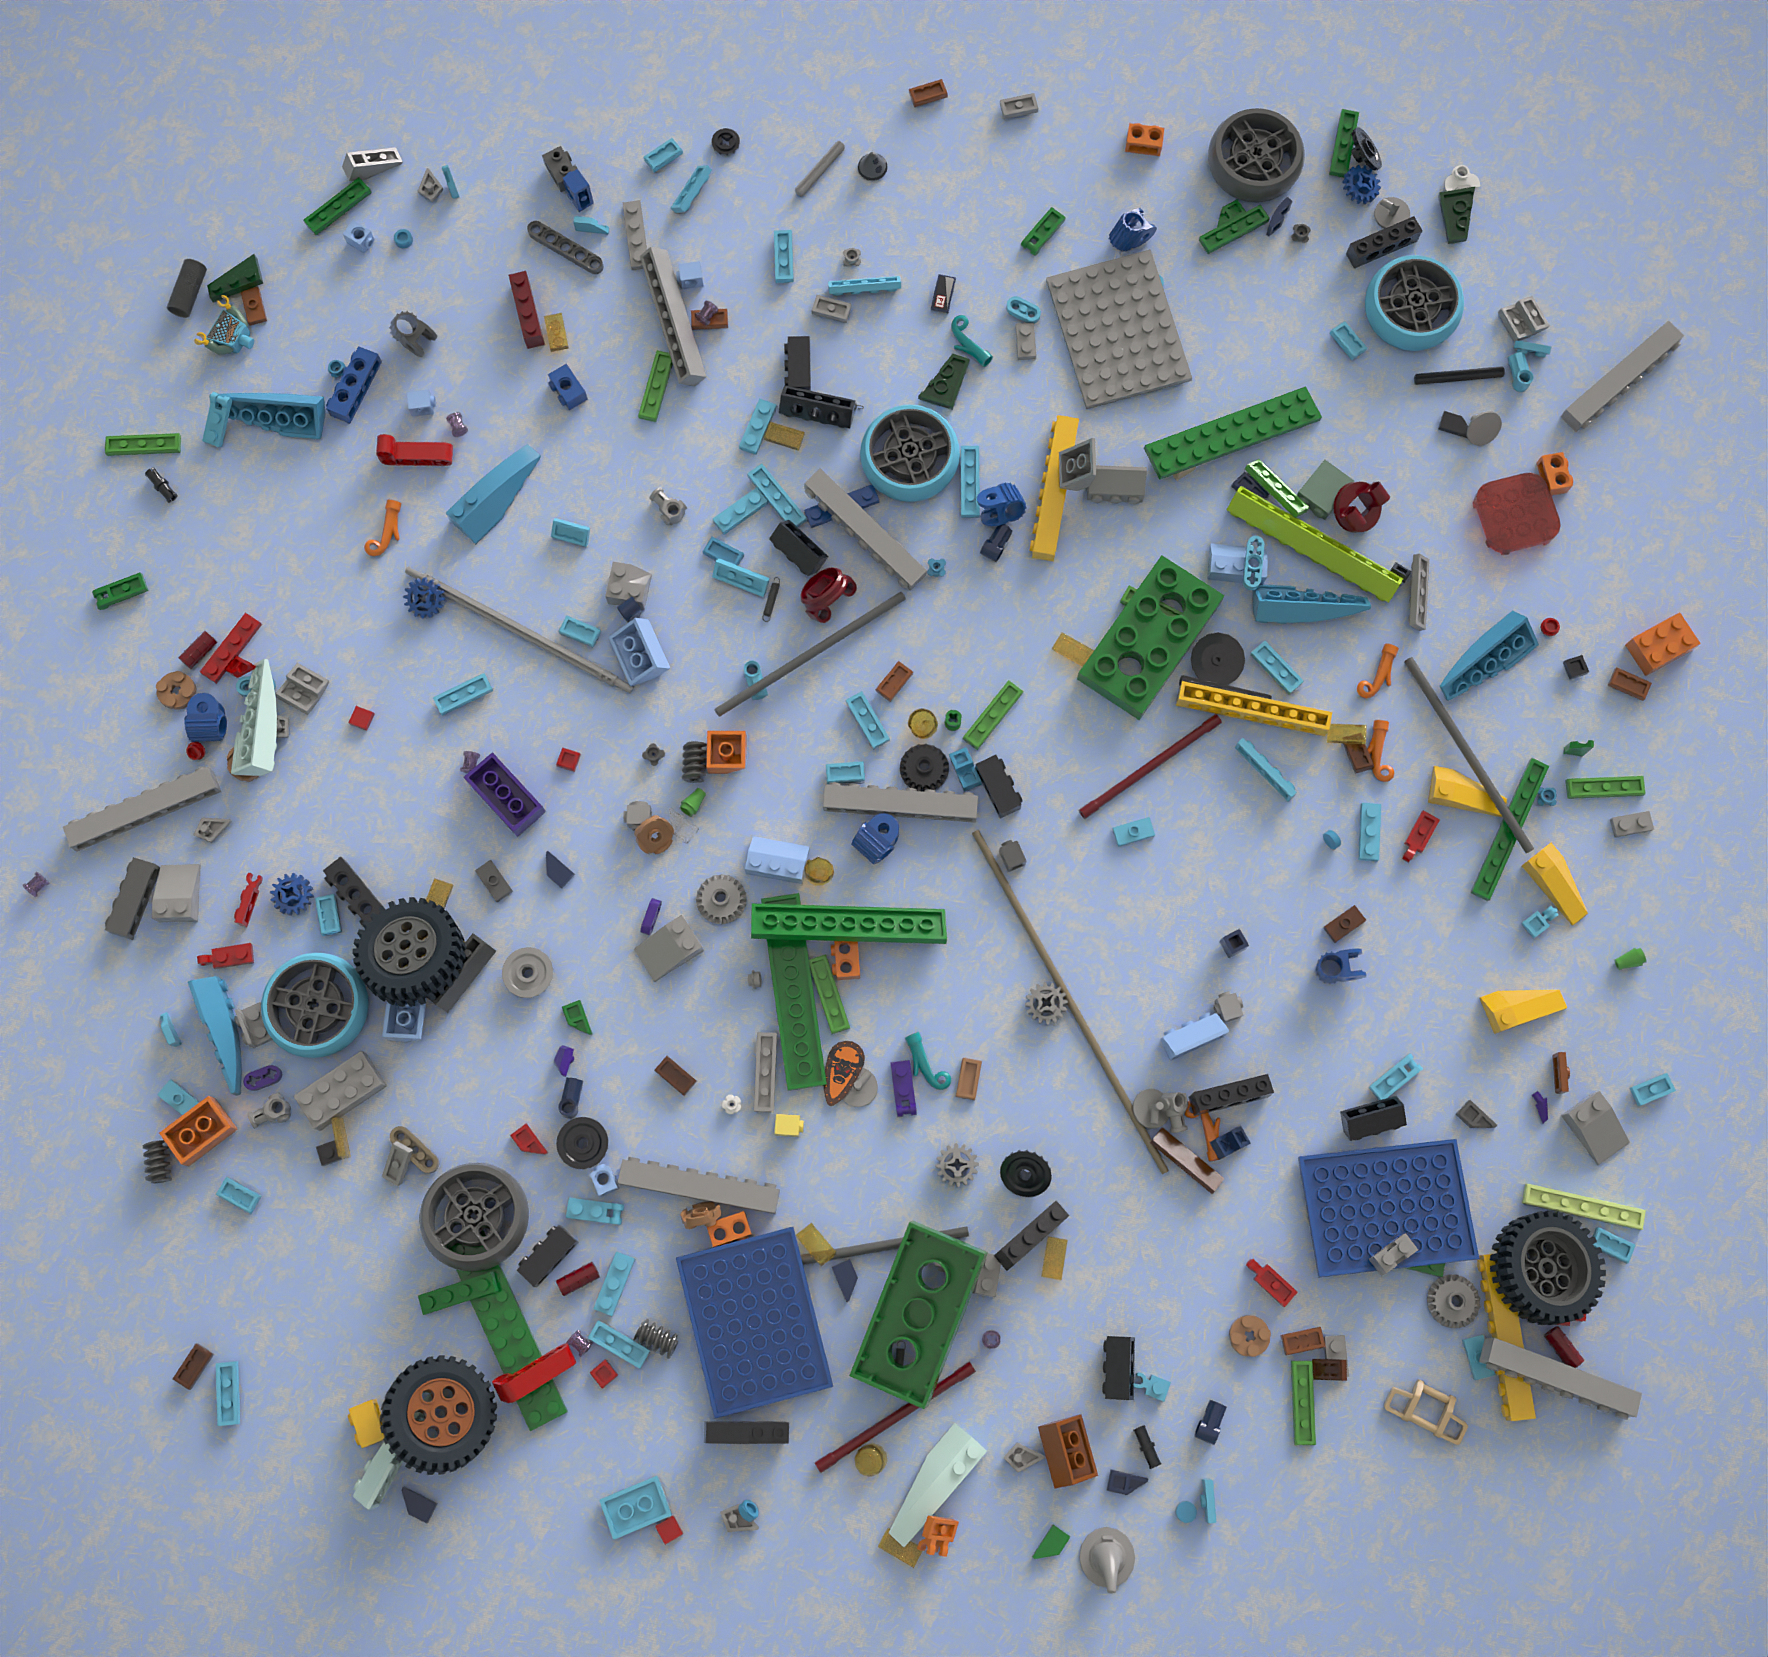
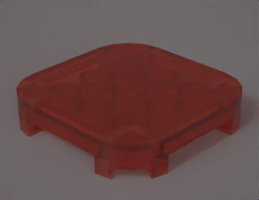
[1473,473,1561,555]

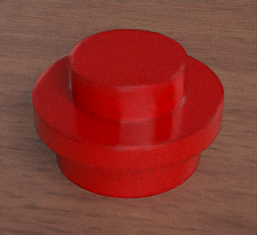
[1540,618,1560,636]
[186,741,206,760]

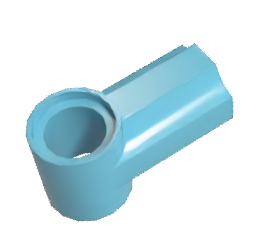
[1508,352,1534,392]
[744,660,768,700]

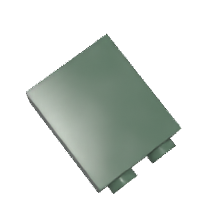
[1297,460,1354,520]

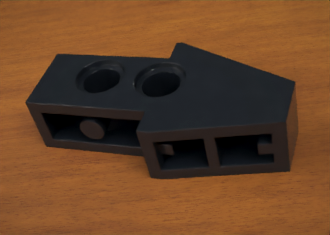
[704,1421,789,1444]

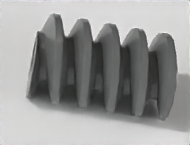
[682,741,707,783]
[142,1140,172,1183]
[633,1318,679,1359]

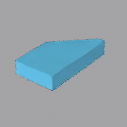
[442,165,459,199]
[573,216,609,234]
[160,1012,182,1047]

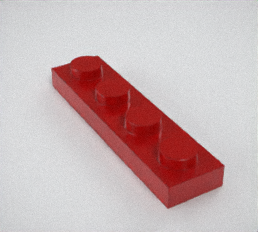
[200,612,262,684]

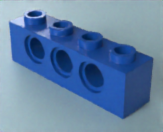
[326,346,382,424]

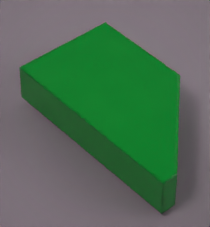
[1217,199,1246,227]
[1563,740,1594,757]
[562,1000,593,1035]
[1032,1524,1070,1559]

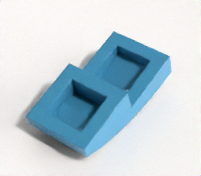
[949,747,982,792]

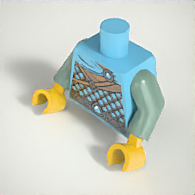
[194,295,255,355]

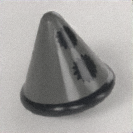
[858,152,888,181]

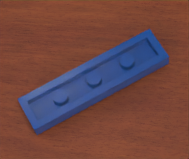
[804,484,879,528]

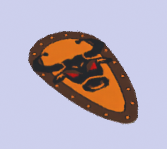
[824,1041,865,1106]

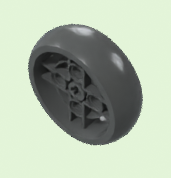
[1208,108,1305,202]
[419,1163,529,1272]

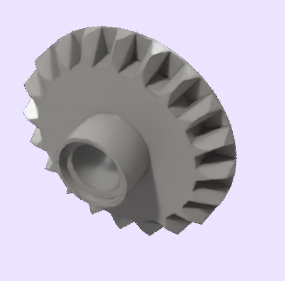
[696,874,746,924]
[502,947,553,998]
[1427,1275,1481,1328]

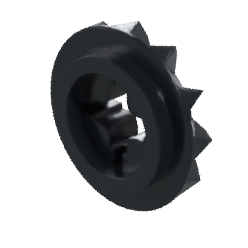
[712,128,740,156]

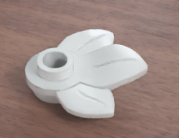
[1444,165,1480,191]

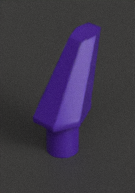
[1531,1091,1548,1124]

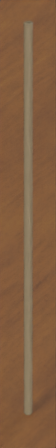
[972,830,1169,1174]

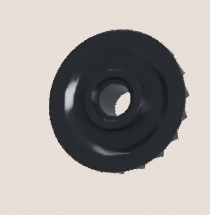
[1351,127,1382,171]
[900,743,949,792]
[556,1117,609,1169]
[1000,1149,1052,1197]

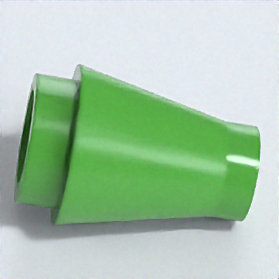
[680,788,706,817]
[1614,948,1647,970]

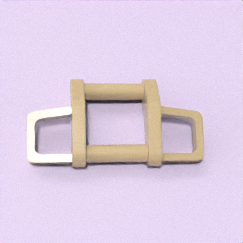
[1384,1379,1468,1445]

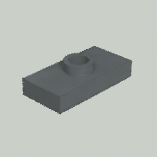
[475,860,513,902]

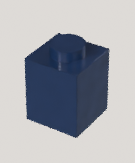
[1219,928,1249,958]

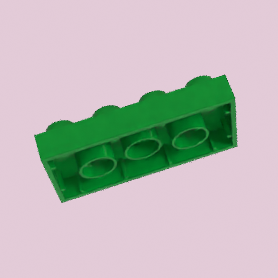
[1077,555,1225,720]
[849,1221,988,1409]

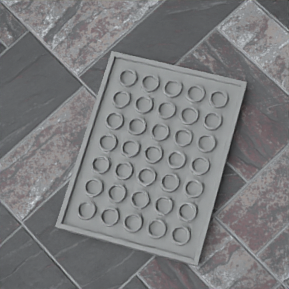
[1046,249,1192,409]

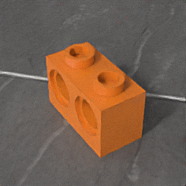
[1125,123,1165,156]
[1536,452,1573,497]
[831,941,860,980]
[707,1211,752,1247]

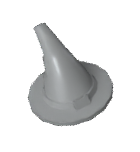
[1079,1527,1135,1594]

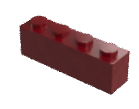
[508,271,545,349]

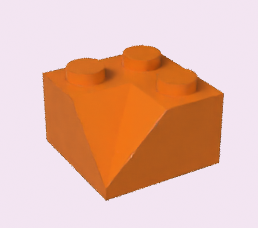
[706,731,747,774]

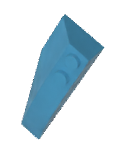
[209,393,326,439]
[446,444,541,544]
[1252,585,1371,624]
[1440,610,1539,701]
[188,976,242,1096]

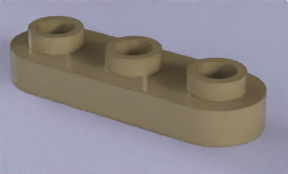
[390,1126,439,1173]

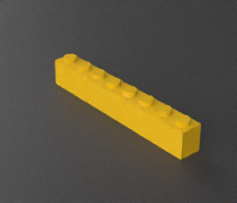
[1029,415,1079,562]
[1477,1254,1536,1421]

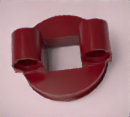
[1333,481,1390,533]
[800,567,857,623]

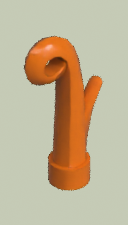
[364,499,402,556]
[1357,643,1399,698]
[1367,720,1394,782]
[1184,1101,1223,1162]

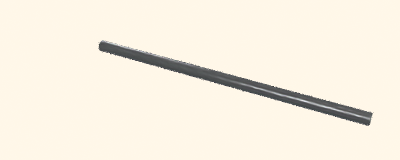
[714,592,906,717]
[1404,657,1534,854]
[801,1226,969,1265]

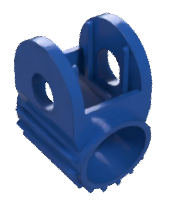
[1108,208,1157,252]
[977,482,1027,527]
[184,693,227,742]
[851,813,899,865]
[1315,948,1367,985]

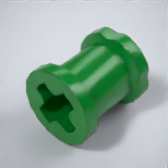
[944,710,962,731]

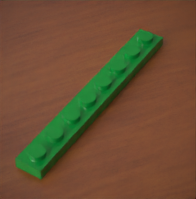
[1470,758,1549,901]

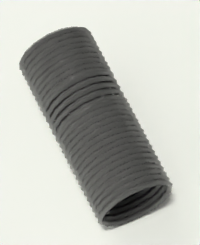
[167,259,207,318]

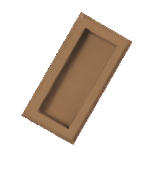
[956,1058,982,1100]

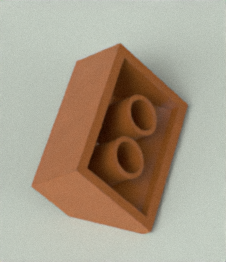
[1038,1414,1098,1489]

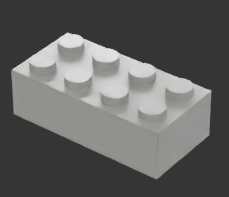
[294,1051,387,1131]

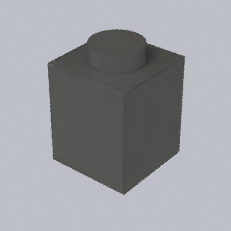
[999,840,1027,872]

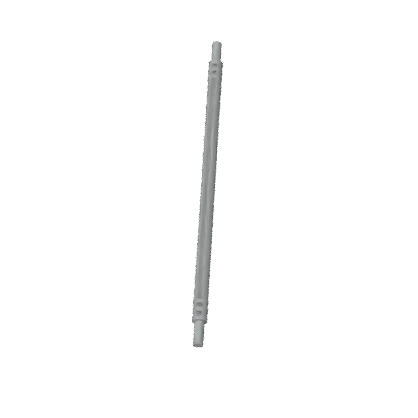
[405,567,634,693]

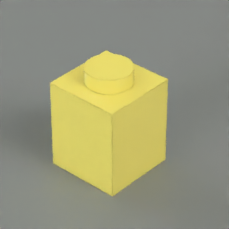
[775,1114,804,1137]

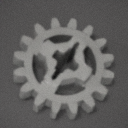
[1025,982,1068,1025]
[936,1143,979,1187]

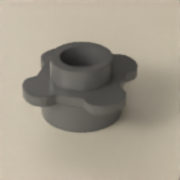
[1291,224,1311,243]
[642,743,665,766]

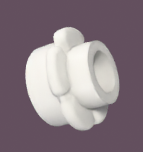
[722,1095,741,1114]

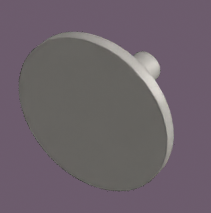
[1374,197,1410,229]
[1467,411,1502,446]
[843,1068,878,1107]
[1133,1089,1169,1129]

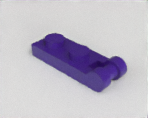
[890,1060,917,1117]

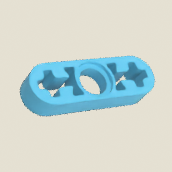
[1243,536,1265,590]

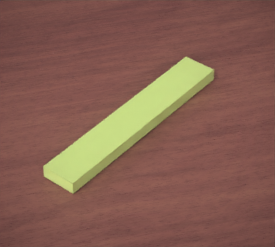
[1522,1184,1646,1230]

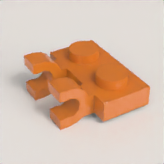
[917,1515,959,1557]

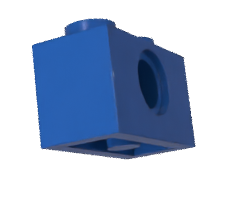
[563,169,594,212]
[548,363,588,410]

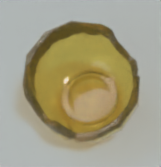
[908,708,938,739]
[804,857,834,886]
[854,1443,888,1477]

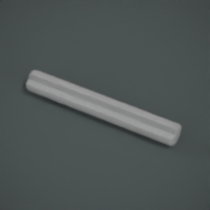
[795,141,845,197]

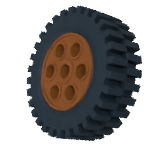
[380,1355,497,1475]

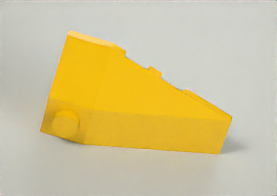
[1428,766,1507,817]
[1521,843,1588,925]
[1479,990,1567,1034]

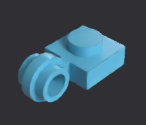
[1521,906,1559,939]

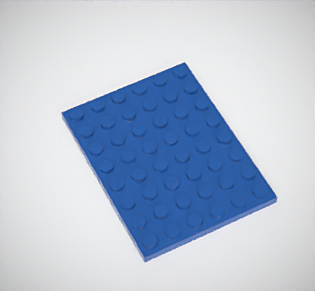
[1298,1139,1479,1278]
[676,1227,833,1419]

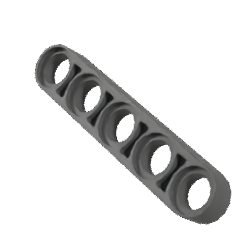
[527,221,604,274]

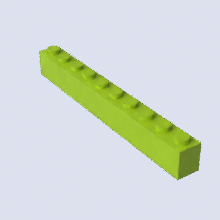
[1226,486,1403,603]

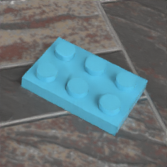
[599,1475,672,1540]

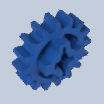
[1342,165,1381,204]
[403,577,445,619]
[270,873,314,916]

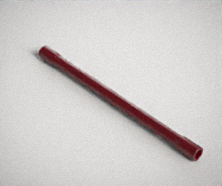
[1078,714,1222,819]
[815,1361,976,1473]

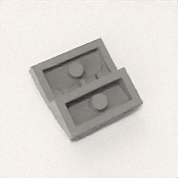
[1498,296,1550,342]
[275,663,329,715]

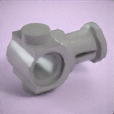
[649,487,687,526]
[1158,1092,1188,1133]
[247,1093,291,1129]

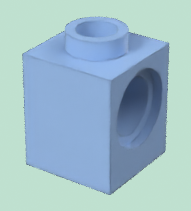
[343,221,375,253]
[676,261,704,289]
[407,389,436,417]
[590,1164,620,1197]

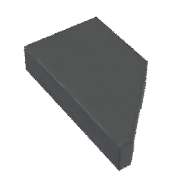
[1456,1100,1497,1128]

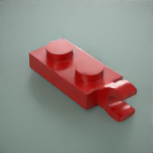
[1402,810,1440,863]
[234,873,263,927]
[197,943,254,969]
[1246,1259,1298,1307]

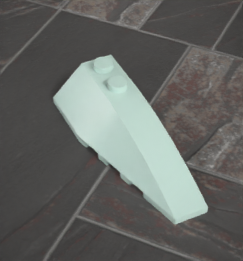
[231,659,277,776]
[353,1394,432,1510]
[889,1423,987,1547]

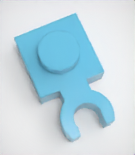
[1134,1372,1171,1402]

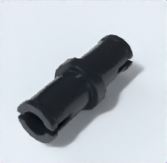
[145,467,178,503]
[1133,1425,1162,1469]

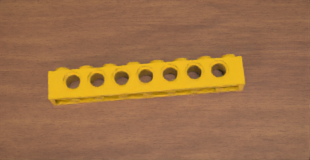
[1176,681,1332,736]

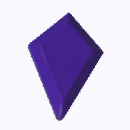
[554,1045,574,1077]

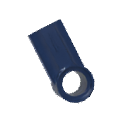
[980,524,1013,562]
[617,597,642,623]
[558,1077,584,1119]
[1194,1400,1227,1445]

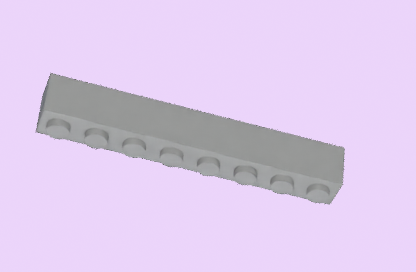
[640,247,707,386]
[1560,321,1684,432]
[804,468,927,591]
[63,767,221,851]
[823,782,978,823]
[618,1157,780,1214]
[1479,1338,1642,1420]

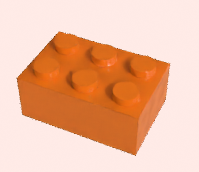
[1625,612,1701,676]
[159,1096,238,1166]

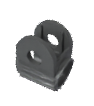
[389,311,438,357]

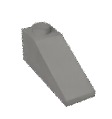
[342,147,403,181]

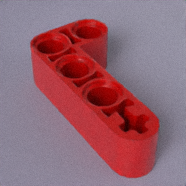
[376,434,453,466]
[492,1343,576,1403]

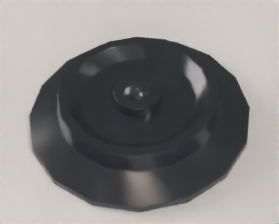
[1191,632,1245,685]

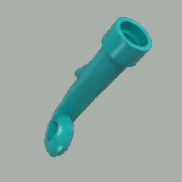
[951,315,993,367]
[905,1032,951,1090]

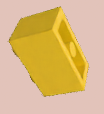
[348,1399,385,1448]

